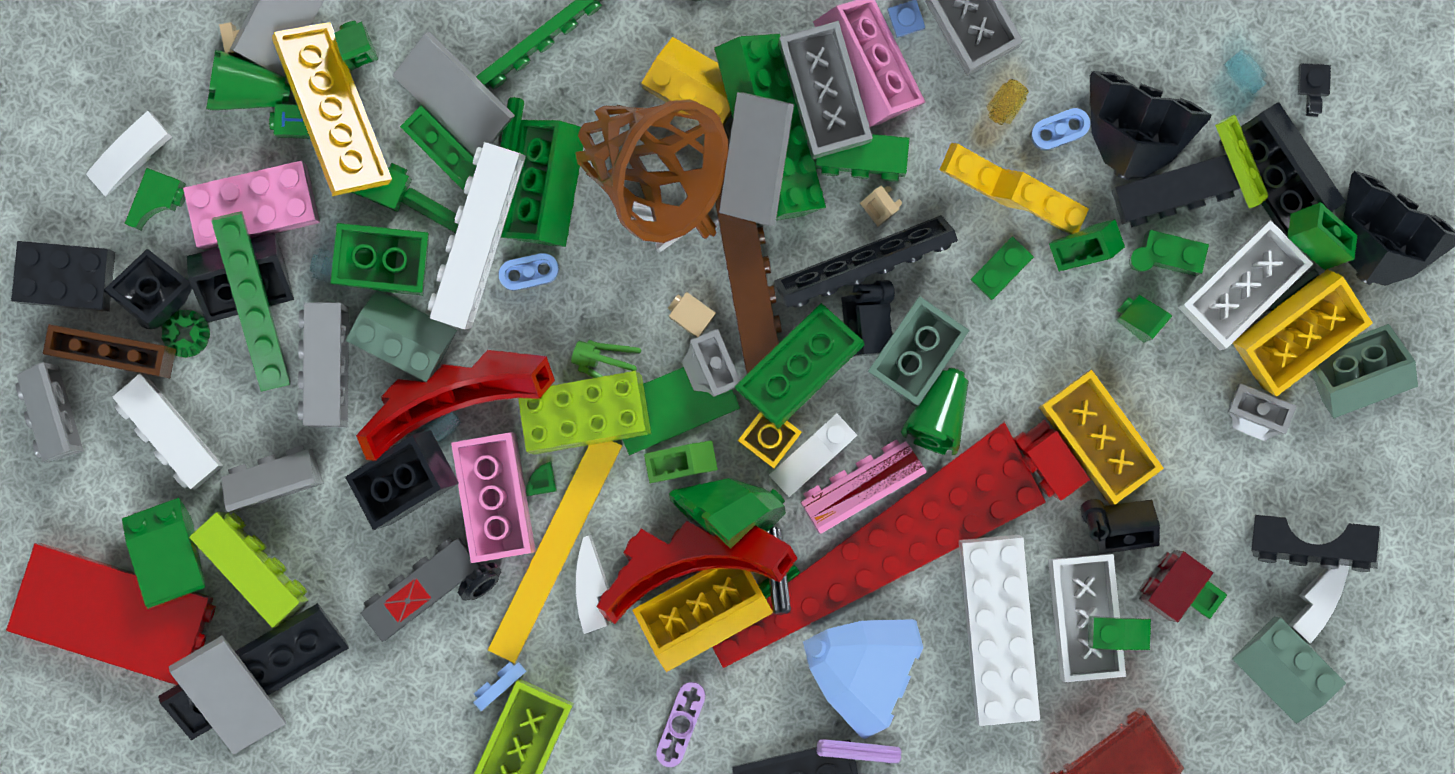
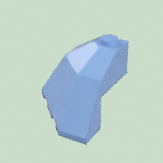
[803,619,924,739]

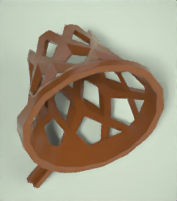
[576,99,728,243]

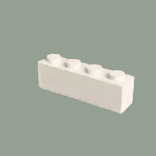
[113,373,223,489]

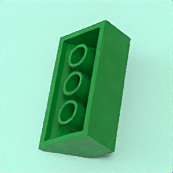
[501,120,584,247]

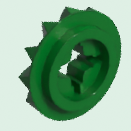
[161,310,210,358]

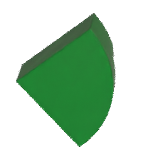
[526,462,557,496]

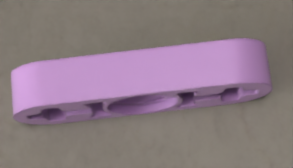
[656,682,705,767]

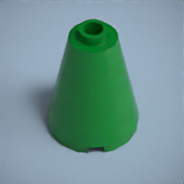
[206,50,290,111]
[901,368,969,455]

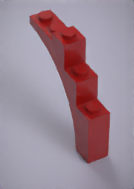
[356,350,555,461]
[596,520,797,624]

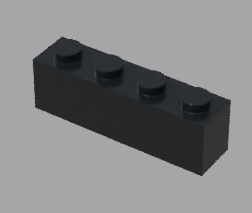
[1112,154,1240,228]

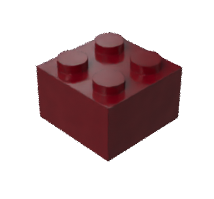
[1139,550,1214,623]

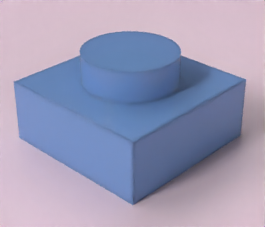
[887,0,925,38]

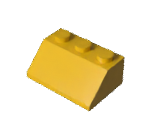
[641,37,731,127]

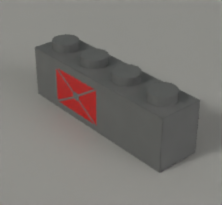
[360,537,481,642]

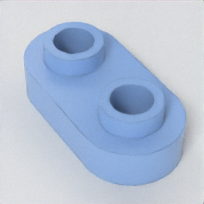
[1031,108,1090,151]
[499,253,559,291]
[473,662,527,711]

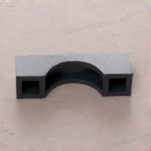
[1251,515,1381,572]

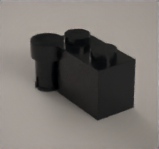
[841,280,895,357]
[1080,499,1160,554]

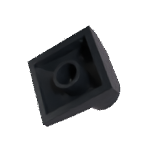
[104,249,192,330]

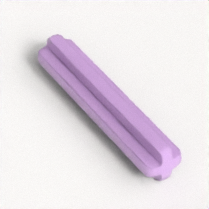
[817,739,902,763]

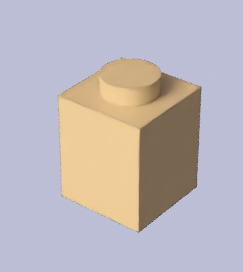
[668,292,716,338]

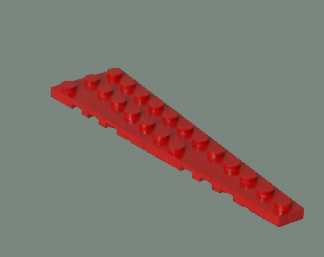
[712,422,1046,668]

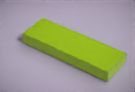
[1215,114,1269,209]

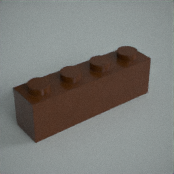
[43,324,176,379]

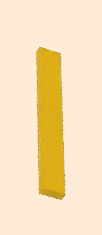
[488,441,622,664]

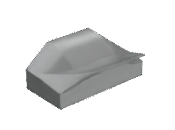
[681,329,740,397]
[1228,383,1297,441]

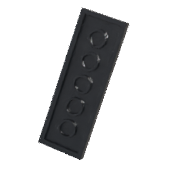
[774,215,958,308]
[158,603,349,741]

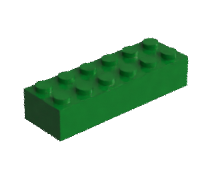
[714,33,826,221]

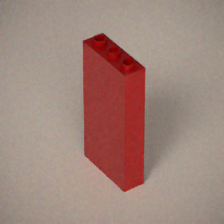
[6,543,216,685]

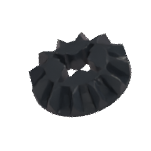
[457,562,501,601]

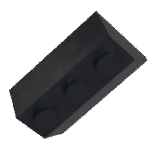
[187,233,294,323]

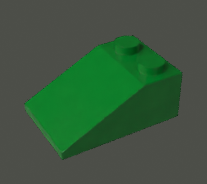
[331,223,429,296]
[122,497,206,609]

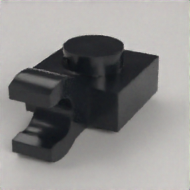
[1298,63,1331,117]

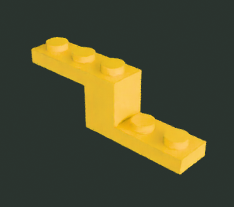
[939,143,1089,234]

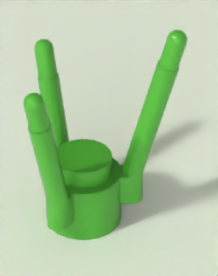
[571,340,641,378]

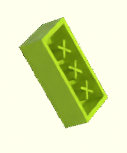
[518,371,651,455]
[189,512,309,628]
[474,678,574,774]

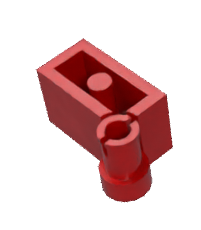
[1013,419,1090,501]

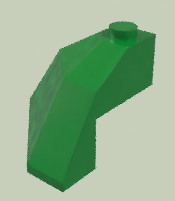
[669,478,786,549]

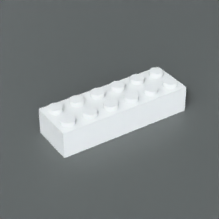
[427,142,526,329]
[959,535,1040,726]

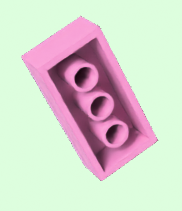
[183,161,320,250]

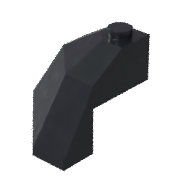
[1090,71,1212,180]
[1343,171,1455,286]

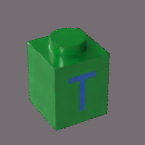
[269,104,310,139]

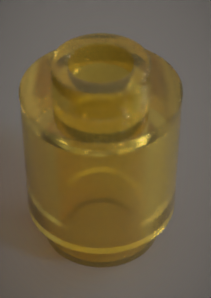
[986,79,1029,125]

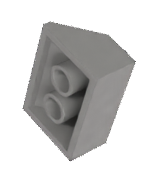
[15,362,84,462]
[221,445,324,512]

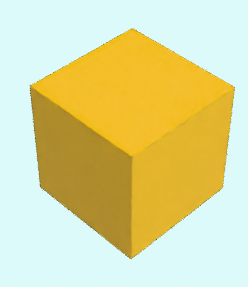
[738,412,802,469]

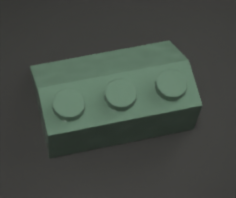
[345,290,458,382]
[868,296,970,407]
[1311,324,1418,419]
[1232,616,1346,724]

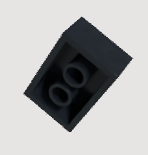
[11,241,116,312]
[345,430,459,530]

